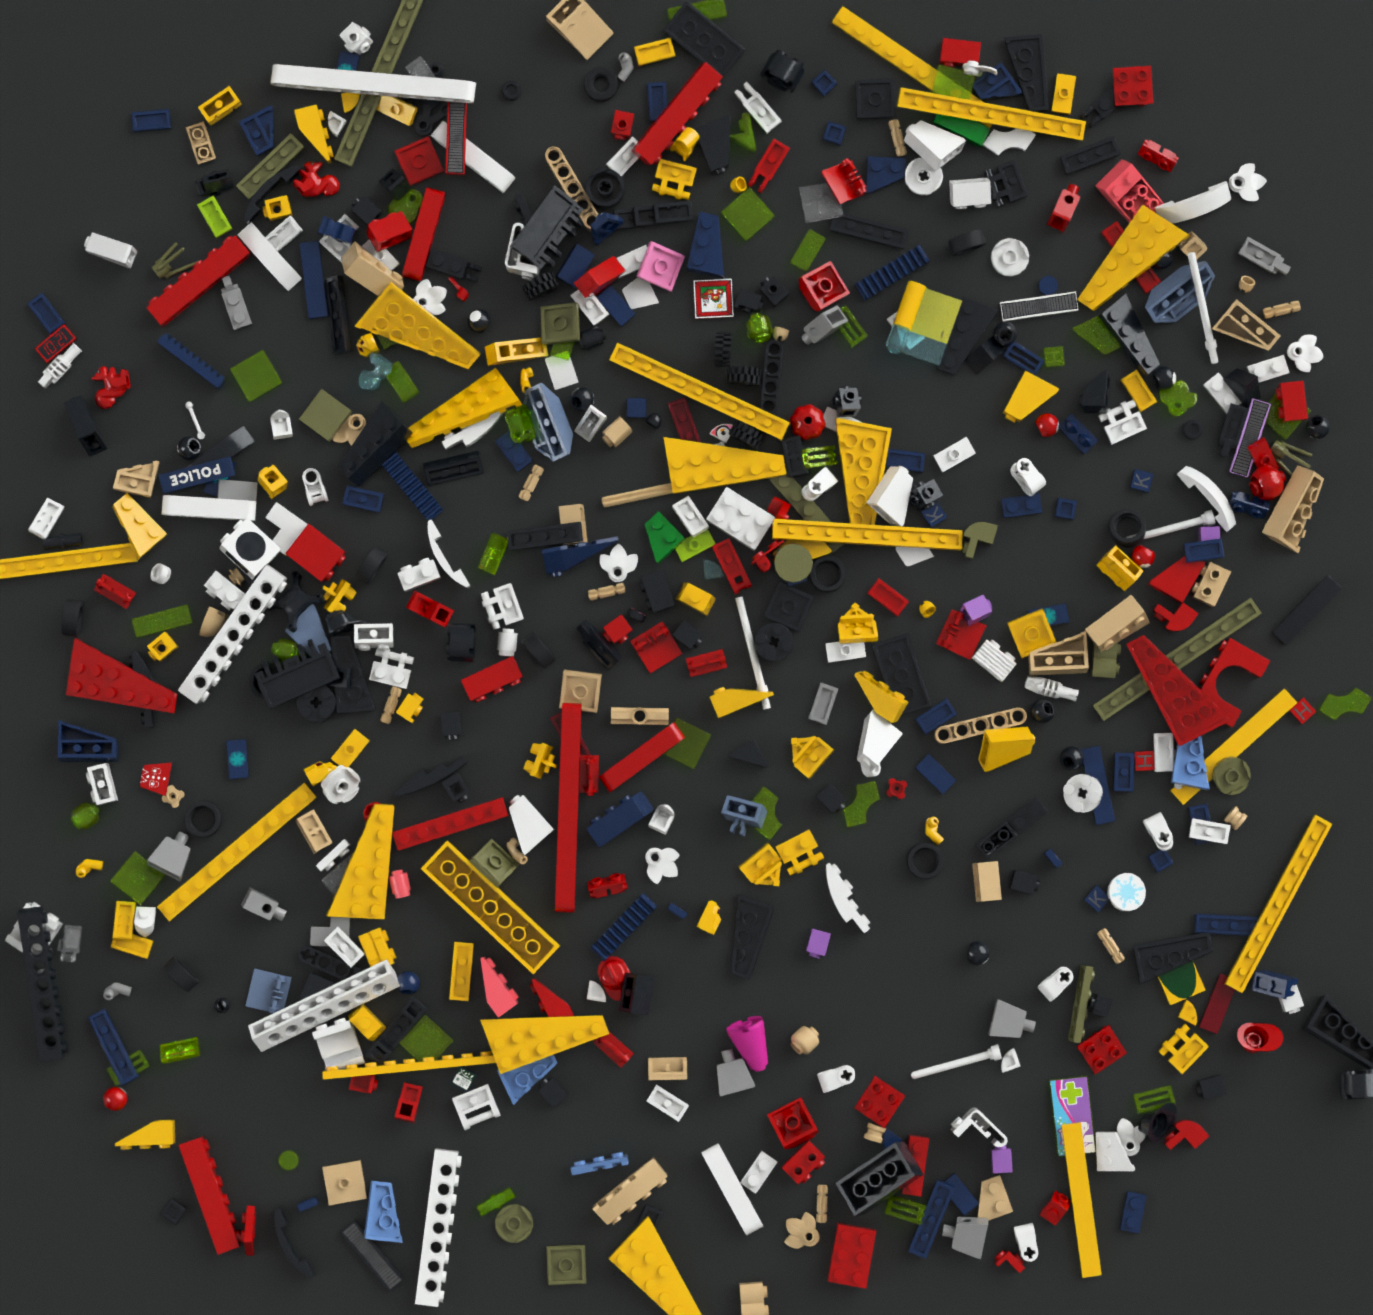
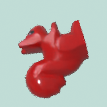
[293,162,340,198]
[91,366,131,409]

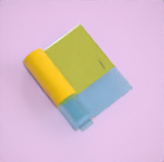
[885,281,962,366]

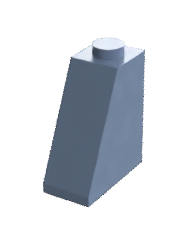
[285,604,332,657]

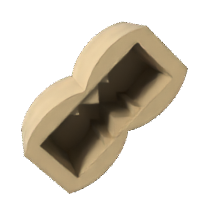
[602,416,632,448]
[739,1281,769,1315]

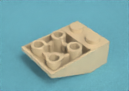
[546,0,614,60]

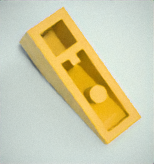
[485,338,548,366]
[710,687,774,718]

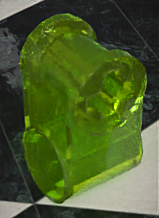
[505,404,536,443]

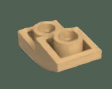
[186,121,216,164]

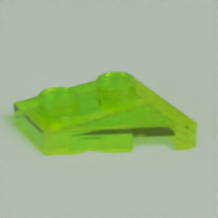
[1072,315,1121,355]

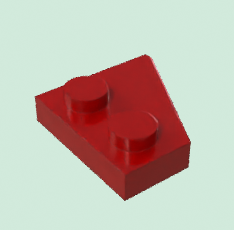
[241,1206,256,1256]

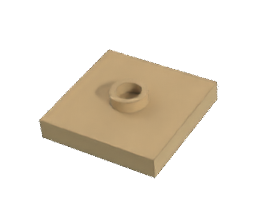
[559,670,602,713]
[322,1160,367,1205]

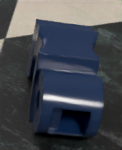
[318,216,356,245]

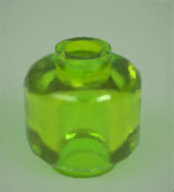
[746,313,773,343]
[271,638,300,663]
[70,802,100,830]

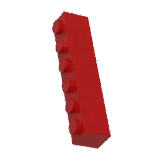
[631,62,723,166]
[146,235,251,327]
[392,797,509,851]
[179,1136,241,1255]

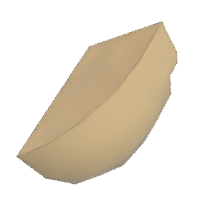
[199,606,229,637]

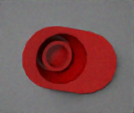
[597,956,630,1001]
[1237,1023,1283,1053]

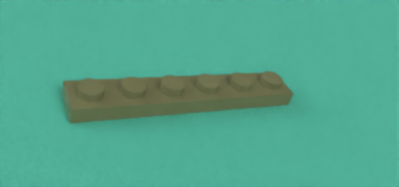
[768,470,845,553]

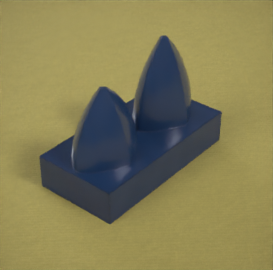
[1059,413,1098,454]

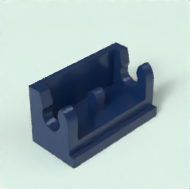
[555,244,595,288]
[1252,970,1298,999]

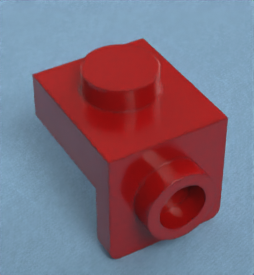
[767,497,791,528]
[349,1075,378,1094]
[1040,1191,1071,1226]
[994,1249,1025,1273]

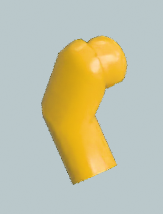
[520,367,534,393]
[76,859,103,878]

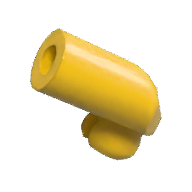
[925,817,944,846]

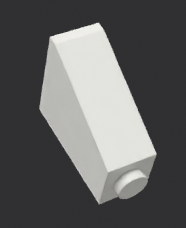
[904,120,966,170]
[84,232,137,269]
[867,466,913,527]
[857,710,903,772]
[509,795,554,855]

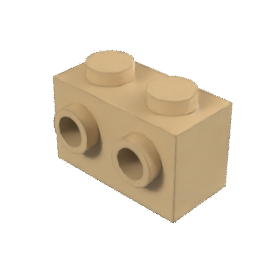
[1191,562,1231,607]

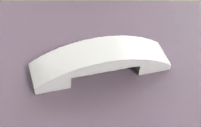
[1155,181,1231,224]
[237,222,302,292]
[1177,466,1236,532]
[428,520,471,589]

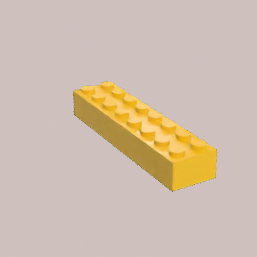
[421,841,560,974]

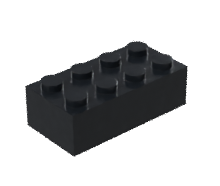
[836,1141,924,1216]

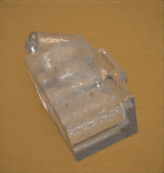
[58,925,82,962]

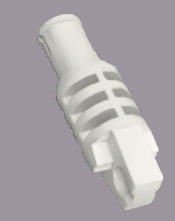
[38,343,82,388]
[1025,676,1079,702]

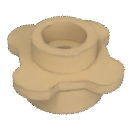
[229,568,245,586]
[162,785,184,808]

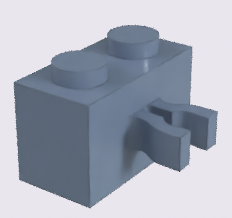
[721,795,768,837]

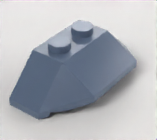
[1145,261,1215,323]
[522,383,573,461]

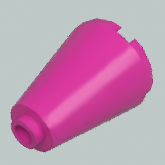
[727,1016,768,1072]

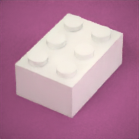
[706,487,775,551]

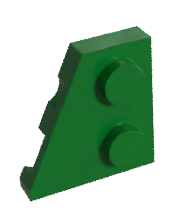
[645,511,685,564]

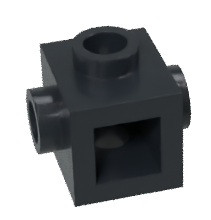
[832,386,862,417]
[910,479,943,510]

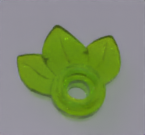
[388,189,423,223]
[1160,379,1197,416]

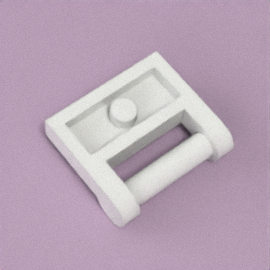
[452,1084,501,1130]

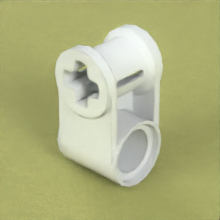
[1010,458,1046,496]
[802,467,838,501]
[302,468,329,506]
[1143,812,1173,851]
[1037,967,1073,1002]
[817,1065,855,1093]
[1014,1223,1038,1262]

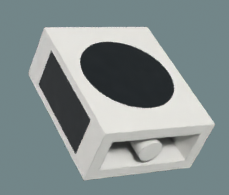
[219,518,281,580]

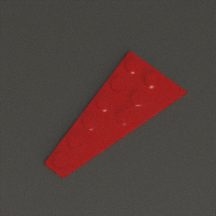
[1126,635,1231,747]
[66,638,177,713]

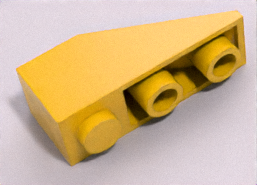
[294,105,334,164]
[855,671,909,723]
[115,1120,175,1150]

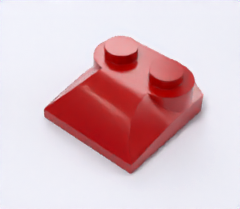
[798,261,850,312]
[767,1097,819,1149]

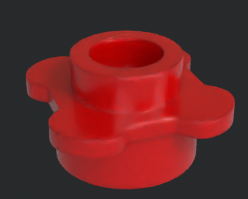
[886,778,907,799]

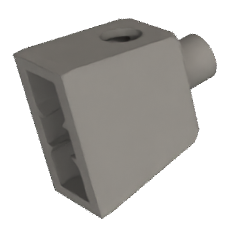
[802,305,848,345]
[148,832,190,881]
[241,887,287,921]
[988,999,1036,1038]
[716,1049,755,1096]
[942,1217,989,1259]

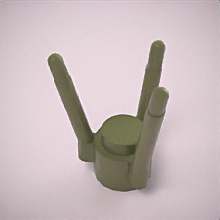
[152,242,198,279]
[1270,440,1312,477]

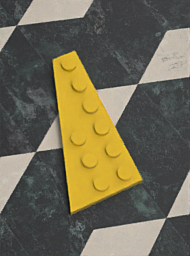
[1077,204,1190,311]
[354,282,481,369]
[406,368,522,448]
[835,418,892,525]
[664,437,786,494]
[326,804,394,919]
[480,1015,609,1074]
[609,1216,701,1315]

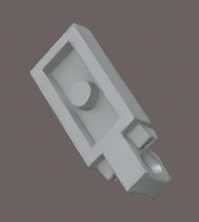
[1238,237,1291,275]
[221,276,252,331]

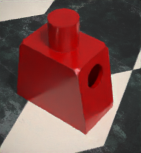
[1046,184,1080,232]

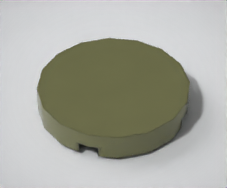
[774,544,813,583]
[1212,756,1251,795]
[495,1204,533,1243]

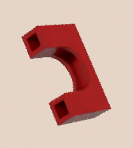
[1199,638,1270,728]

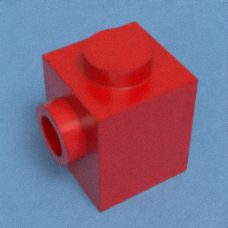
[611,110,634,141]
[602,614,633,645]

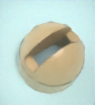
[1238,276,1255,293]
[773,326,789,342]

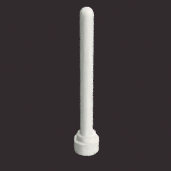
[1125,510,1215,540]
[911,1044,1002,1079]

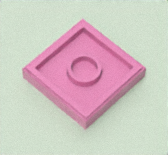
[636,241,685,292]

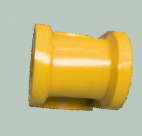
[670,127,699,161]

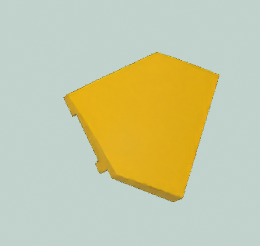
[837,603,878,644]
[791,736,834,780]
[739,843,782,886]

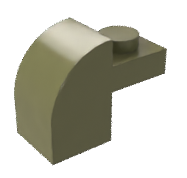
[962,522,998,560]

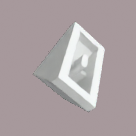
[574,405,607,442]

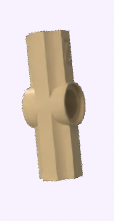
[611,707,669,725]

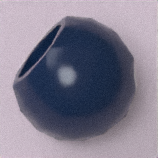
[397,971,420,994]

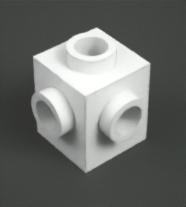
[339,22,373,55]

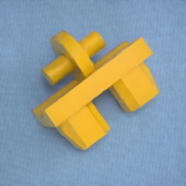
[322,579,356,613]
[523,743,557,779]

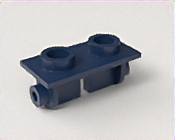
[1229,491,1270,519]

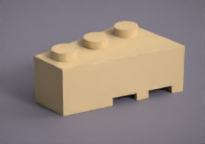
[341,241,404,296]
[1211,299,1281,351]
[1085,595,1150,652]
[1028,631,1089,676]

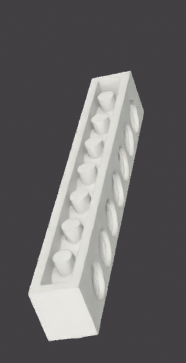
[178,565,287,704]
[248,960,400,1052]
[415,1148,462,1307]

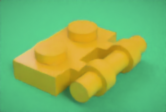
[652,159,697,200]
[775,829,824,876]
[1158,1024,1209,1074]

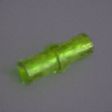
[476,1187,516,1216]

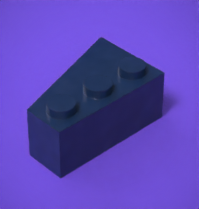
[687,212,724,279]
[57,720,119,762]
[587,791,654,848]

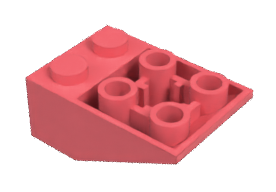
[1095,159,1164,223]
[481,956,519,1018]

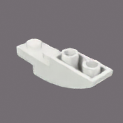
[442,411,504,450]
[826,863,870,933]

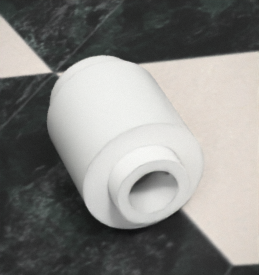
[497,628,518,656]

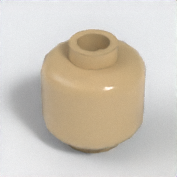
[791,1026,819,1055]

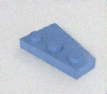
[1171,736,1210,790]
[497,1055,557,1105]
[570,1152,629,1175]
[364,1181,403,1243]

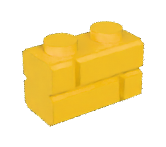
[198,86,242,126]
[1097,545,1143,591]
[358,927,396,967]

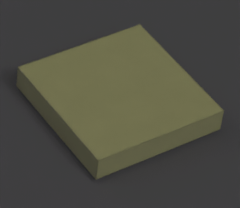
[540,302,580,345]
[299,389,353,442]
[469,838,520,888]
[546,1244,587,1285]

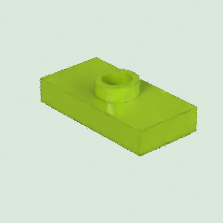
[197,196,233,239]
[675,529,716,562]

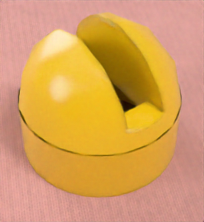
[730,176,747,193]
[919,601,936,618]

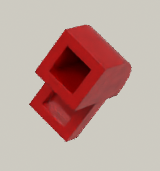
[406,590,454,628]
[1152,603,1199,632]
[395,1082,423,1124]
[1163,1119,1209,1150]

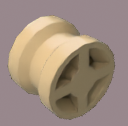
[1223,806,1247,830]
[864,1123,886,1143]

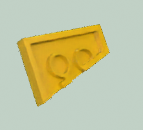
[112,493,167,560]

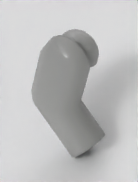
[617,52,634,82]
[103,982,132,1000]

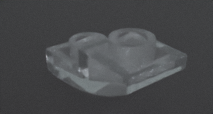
[321,854,352,895]

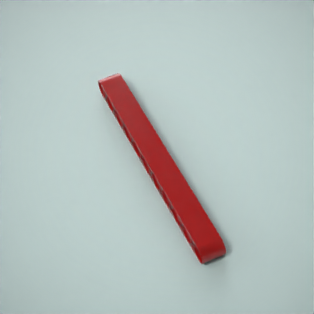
[555,703,582,913]

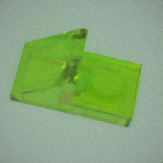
[730,112,756,153]

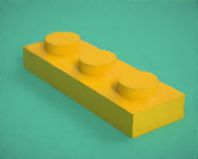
[449,942,474,1001]

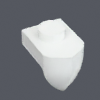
[270,409,293,440]
[648,804,674,835]
[134,906,156,938]

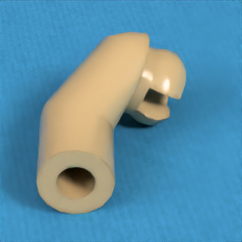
[506,838,528,864]

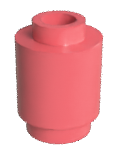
[388,869,411,899]

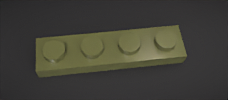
[236,133,305,200]
[1068,965,1094,1043]

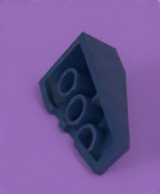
[542,537,619,577]

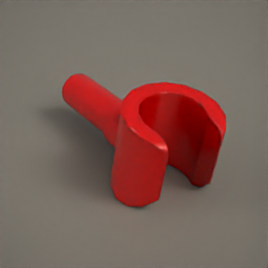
[448,276,469,301]

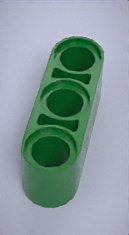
[932,114,990,147]

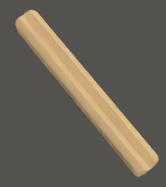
[602,483,673,507]

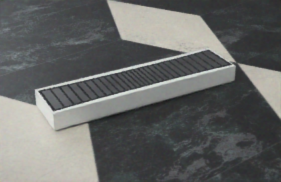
[1000,291,1078,322]

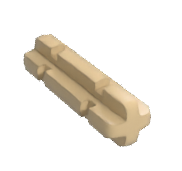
[888,119,907,157]
[1263,301,1301,319]
[519,465,544,501]
[588,583,626,601]
[380,687,402,724]
[1097,928,1125,964]
[816,1185,828,1223]

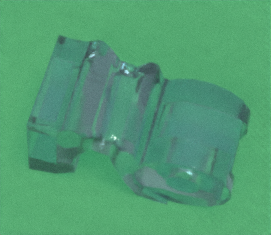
[358,353,393,390]

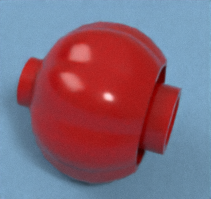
[790,404,826,440]
[1249,465,1286,501]

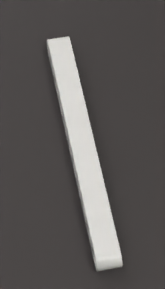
[270,64,476,103]

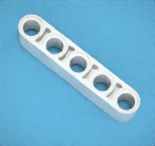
[431,121,516,193]
[162,495,256,521]
[701,1143,763,1236]

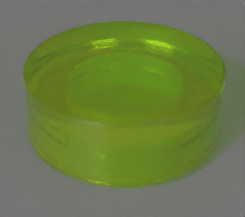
[279,1150,299,1170]

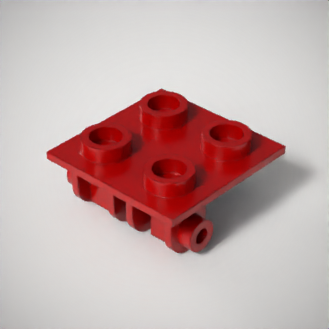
[1113,66,1153,106]
[821,158,867,205]
[751,540,784,572]
[936,609,987,660]
[630,621,683,674]
[1077,1025,1127,1075]
[854,1076,905,1128]

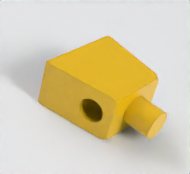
[675,582,716,616]
[348,1004,387,1042]

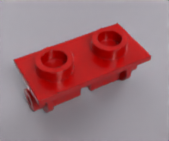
[1138,139,1179,173]
[94,574,136,609]
[686,649,728,677]
[579,755,599,796]
[587,873,628,899]
[593,1031,634,1068]

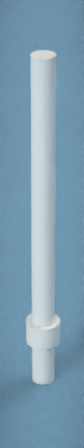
[1187,252,1219,364]
[735,597,771,710]

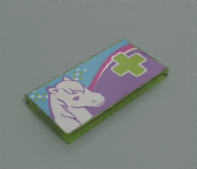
[1049,1075,1096,1157]

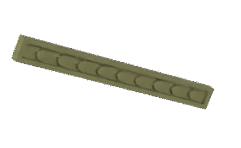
[334,0,424,167]
[1092,598,1262,721]

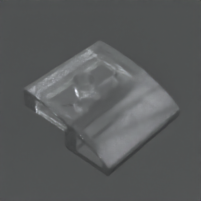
[799,183,843,223]

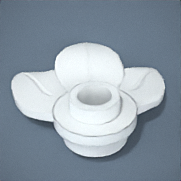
[962,61,997,77]
[1228,163,1267,201]
[413,279,447,315]
[1287,335,1323,372]
[600,544,638,582]
[645,848,679,884]
[1117,1118,1145,1156]

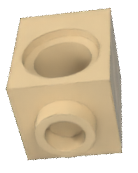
[1178,231,1208,260]

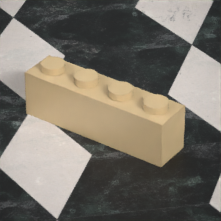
[1262,465,1324,553]
[592,1157,668,1225]

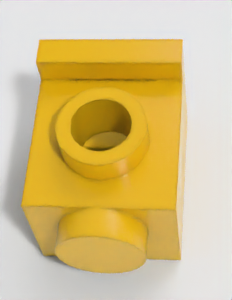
[262,195,293,221]
[258,465,288,499]
[147,632,179,662]
[396,693,424,723]

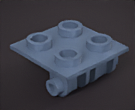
[245,969,292,1013]

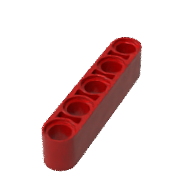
[402,187,446,282]
[599,722,686,792]

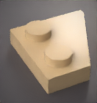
[113,461,160,498]
[977,1175,1013,1221]

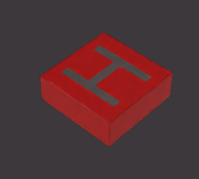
[1289,697,1316,725]
[1134,751,1155,771]

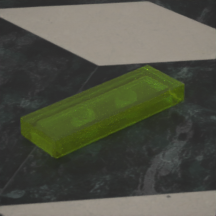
[667,0,727,20]
[132,604,193,638]

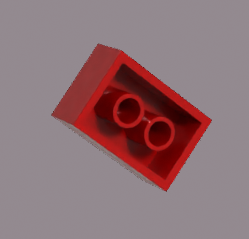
[827,1222,876,1289]

